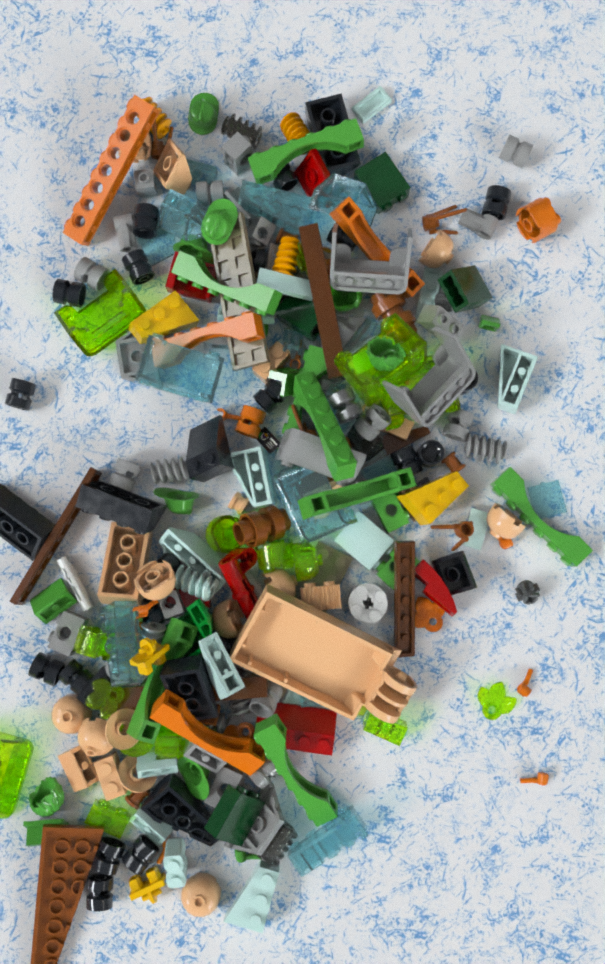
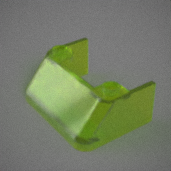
[0,732,34,819]

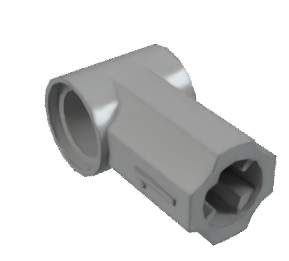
[458,208,499,240]
[113,213,137,253]

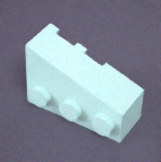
[497,344,538,414]
[231,446,276,508]
[224,860,280,933]

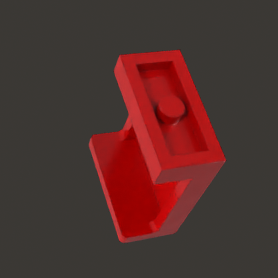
[165,251,217,303]

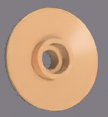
[105,708,139,750]
[118,754,157,793]

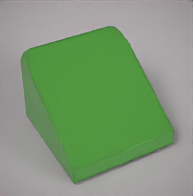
[478,314,501,332]

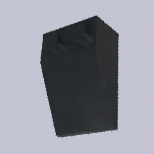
[186,415,234,482]
[160,654,218,721]

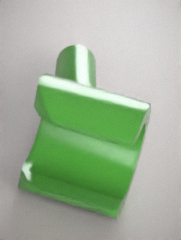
[235,850,263,863]

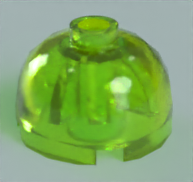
[205,515,242,554]
[292,542,323,582]

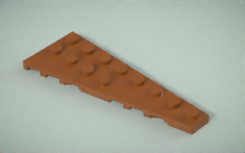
[31,824,104,964]

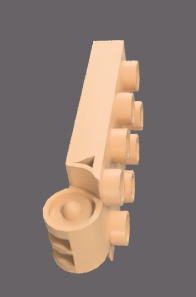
[229,584,418,724]

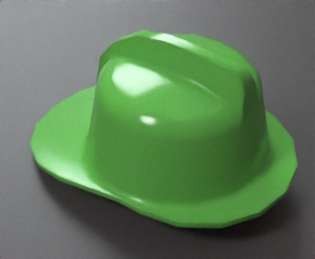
[188,93,219,135]
[201,198,238,245]
[173,233,214,264]
[153,487,199,515]
[177,756,210,800]

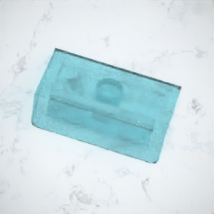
[187,159,218,185]

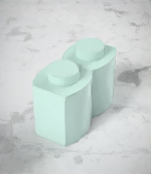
[163,838,188,888]

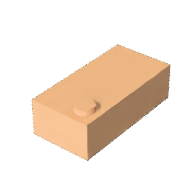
[97,522,153,607]

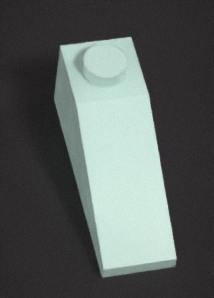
[198,632,245,700]

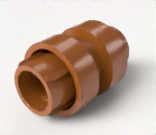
[370,293,417,344]
[233,505,291,548]

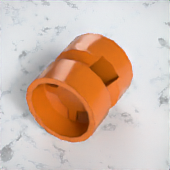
[235,405,266,439]

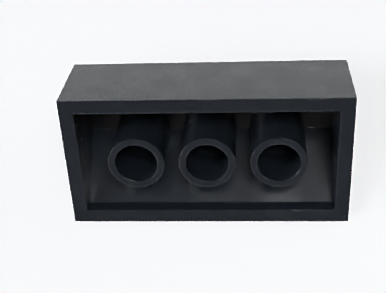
[305,93,361,179]
[76,480,167,535]
[0,483,55,561]

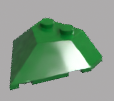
[162,599,213,658]

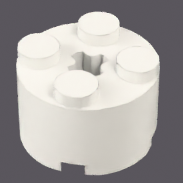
[347,583,388,623]

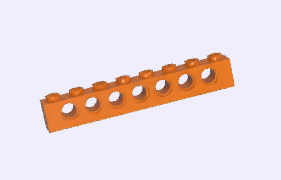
[62,94,160,246]

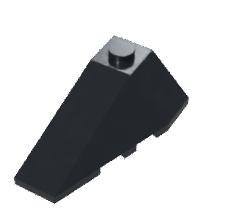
[141,773,219,847]

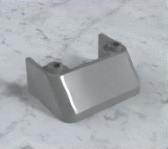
[330,223,412,294]
[382,327,476,427]
[275,428,367,487]

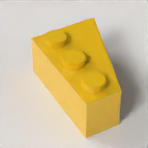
[129,290,200,344]
[396,471,469,525]

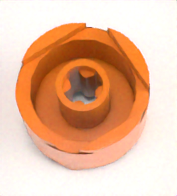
[516,197,561,243]

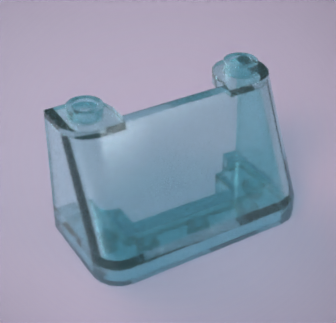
[133,333,225,403]
[273,465,358,544]

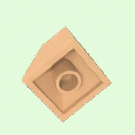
[153,138,192,195]

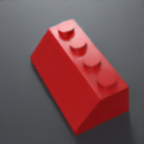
[254,702,337,756]

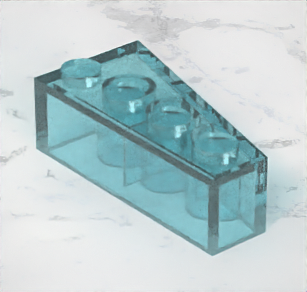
[238,180,316,239]
[99,601,144,687]
[288,805,369,877]

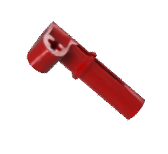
[218,547,258,619]

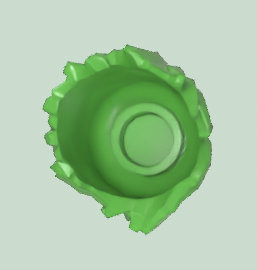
[330,285,362,311]
[366,336,406,372]
[29,776,64,817]

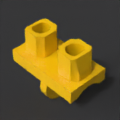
[129,637,170,676]
[129,865,166,904]

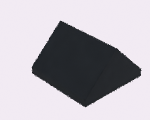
[431,550,477,596]

